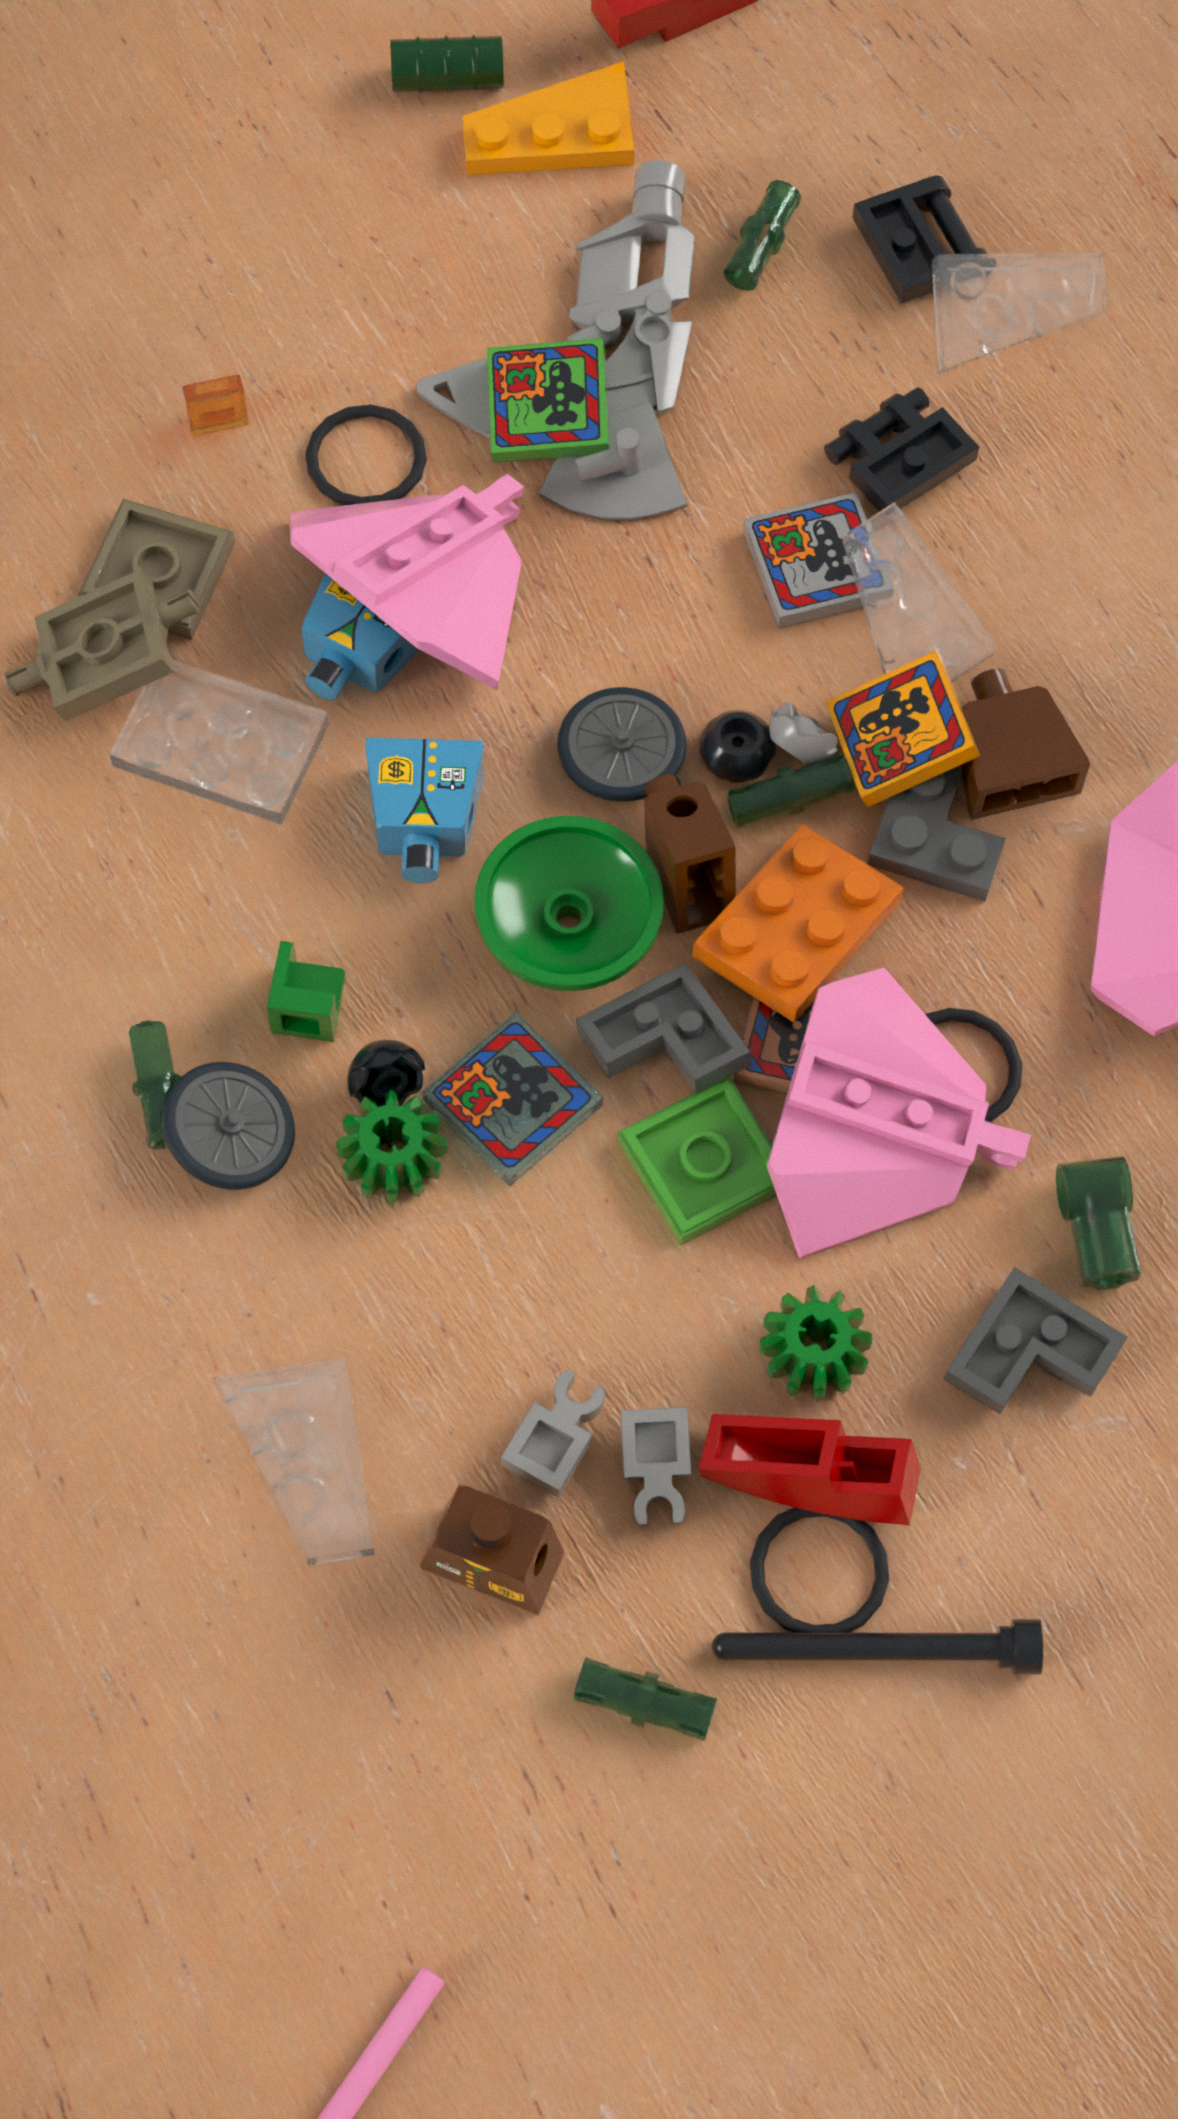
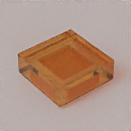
[182,375,249,437]

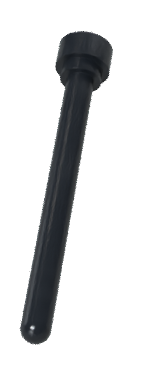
[712,1619,1043,1675]

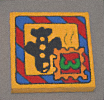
[825,650,980,808]

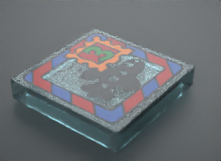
[423,1012,603,1186]

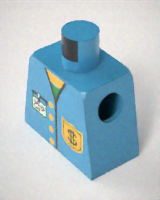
[301,573,419,701]
[365,738,484,883]

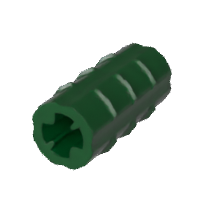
[390,34,504,93]

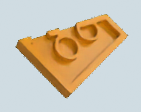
[462,61,634,175]

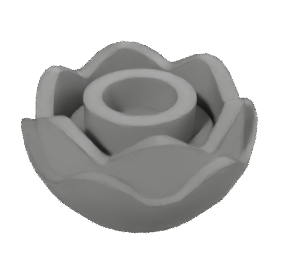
[769,702,839,766]

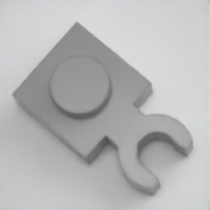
[501,1369,605,1498]
[620,1407,691,1526]

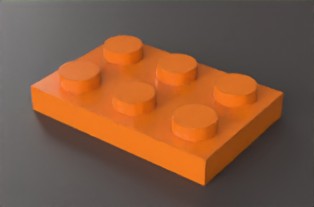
[692,824,904,1023]

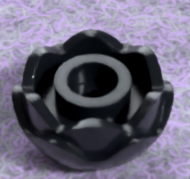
[699,710,776,783]
[347,1039,425,1107]

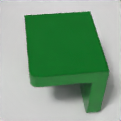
[267,941,346,1042]

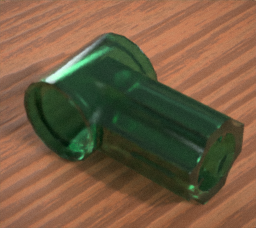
[1055,1156,1141,1290]

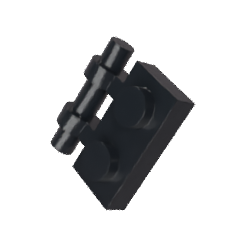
[824,387,979,519]

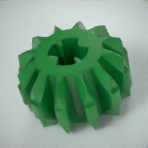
[336,1089,447,1204]
[759,1285,873,1402]

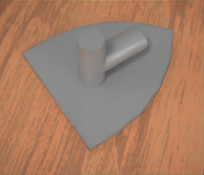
[539,401,687,521]

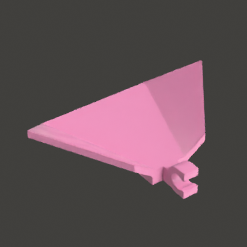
[289,474,524,690]
[1090,760,1178,1036]
[767,967,1031,1259]

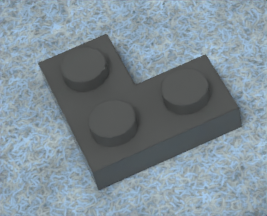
[868,767,1006,901]
[576,963,751,1094]
[944,1267,1128,1414]

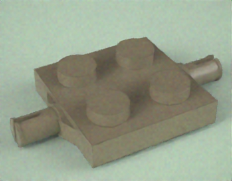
[5,568,200,721]

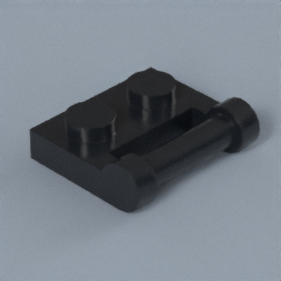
[852,175,994,304]

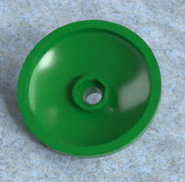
[474,816,664,991]

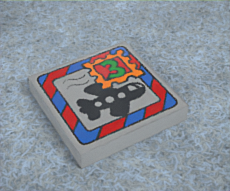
[743,492,894,628]

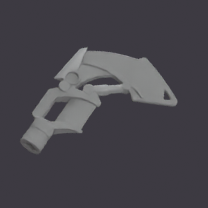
[416,160,695,439]

